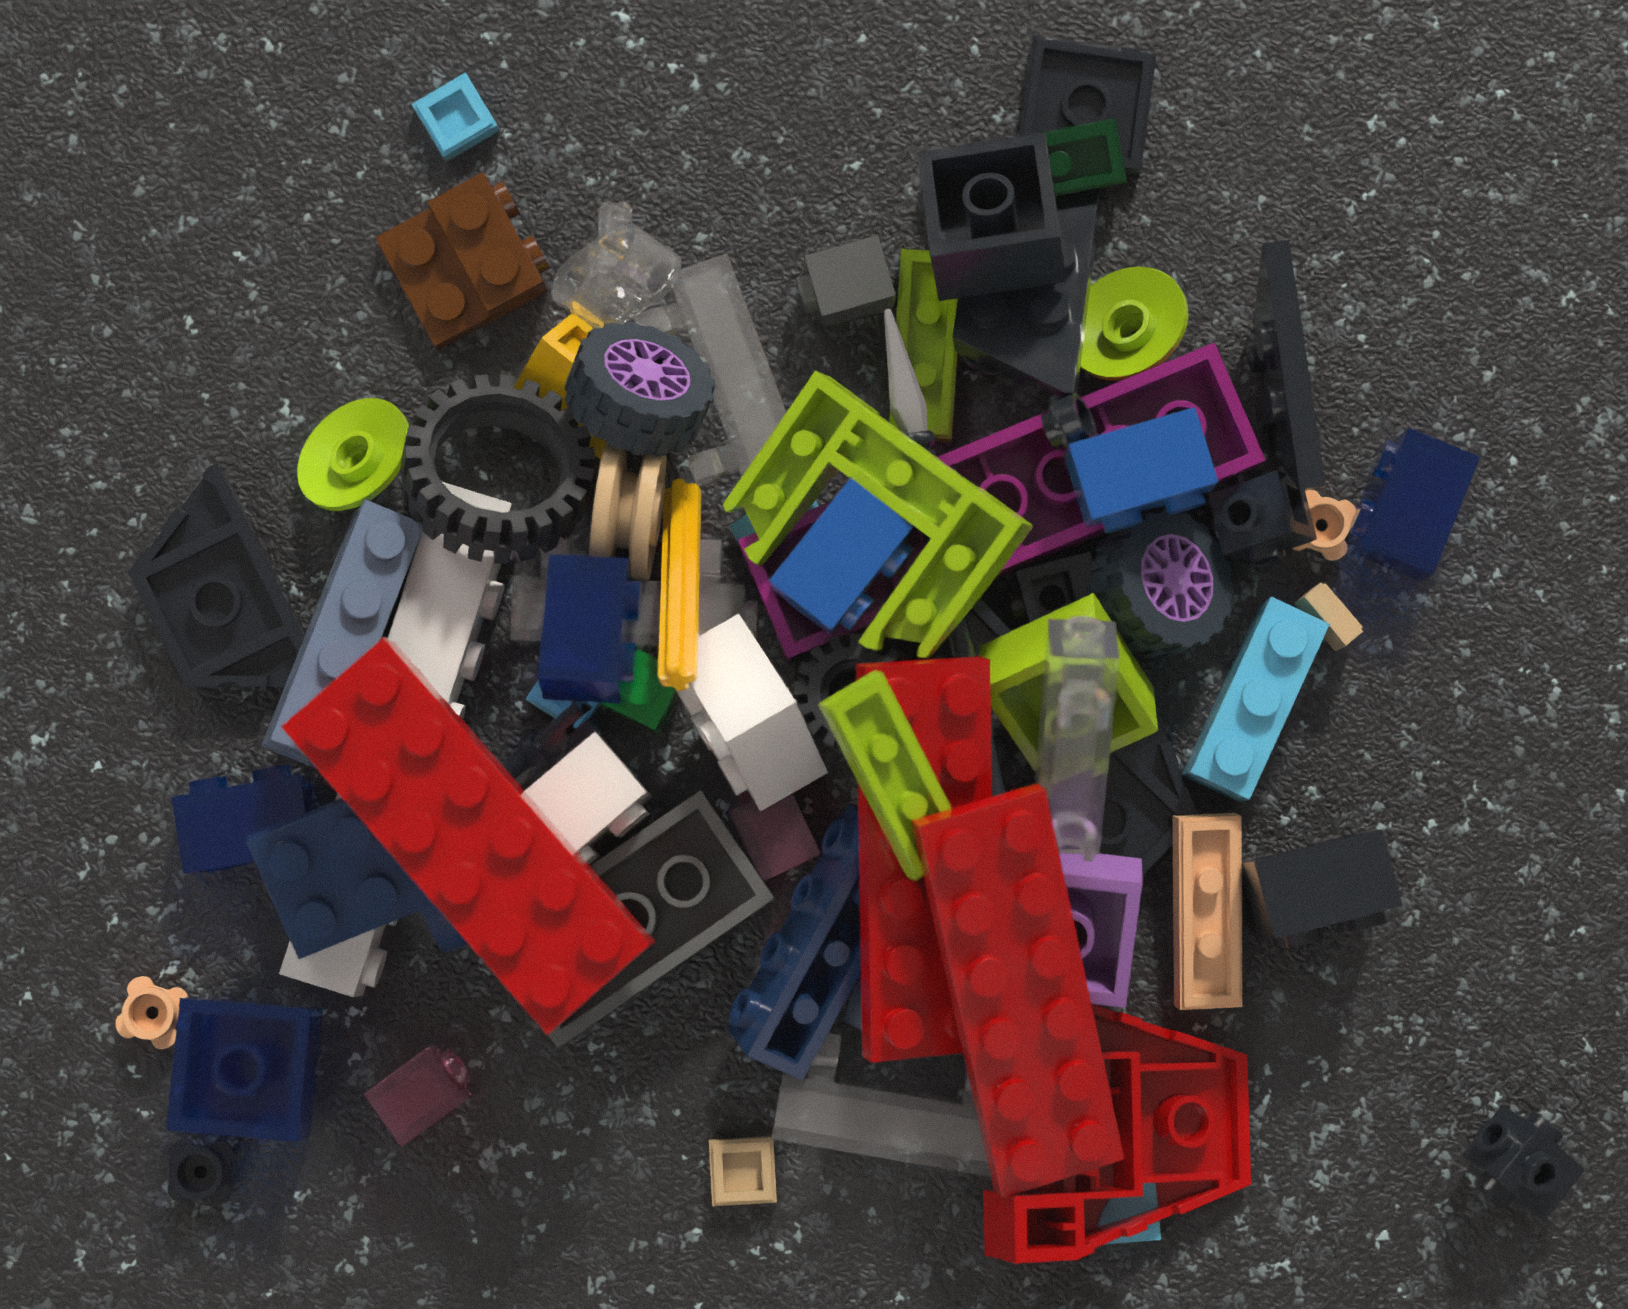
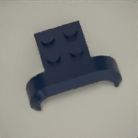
[246,798,469,960]

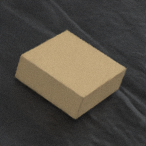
[1294,583,1363,651]
[709,1136,777,1206]

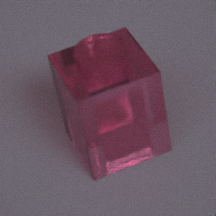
[729,790,821,882]
[364,1045,472,1147]

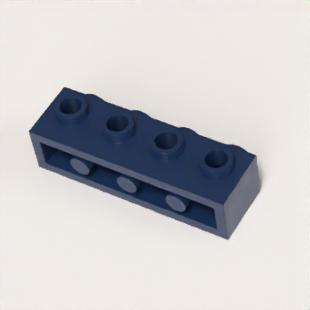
[727,803,861,1080]

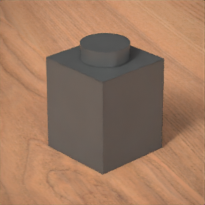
[796,235,896,328]

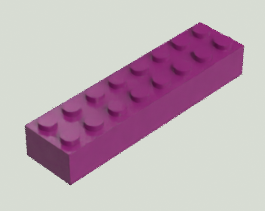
[738,342,1265,665]

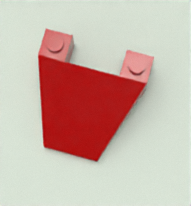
[983,1003,1251,1263]

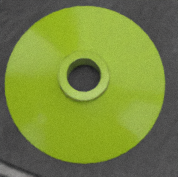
[1081,267,1188,381]
[297,398,409,511]

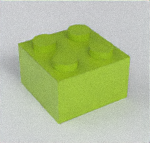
[979,593,1158,783]

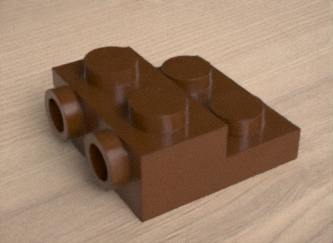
[375,172,550,351]

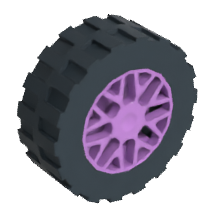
[564,322,715,457]
[1090,509,1234,658]

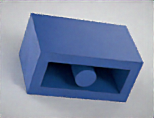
[1063,407,1218,533]
[769,478,914,636]

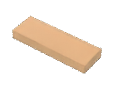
[1173,813,1242,1010]

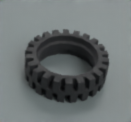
[401,374,595,564]

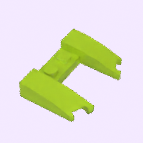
[723,371,1033,658]

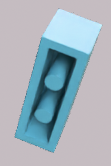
[1181,597,1330,803]

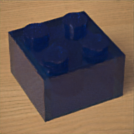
[166,996,323,1142]

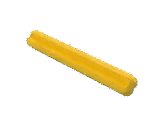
[658,478,701,691]

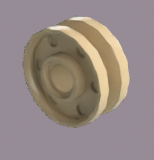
[589,442,667,581]

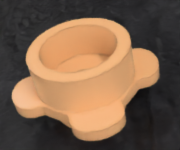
[1292,490,1357,561]
[116,976,190,1049]

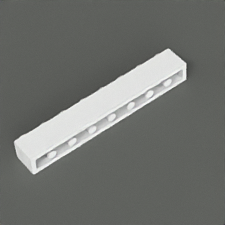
[279,482,517,997]

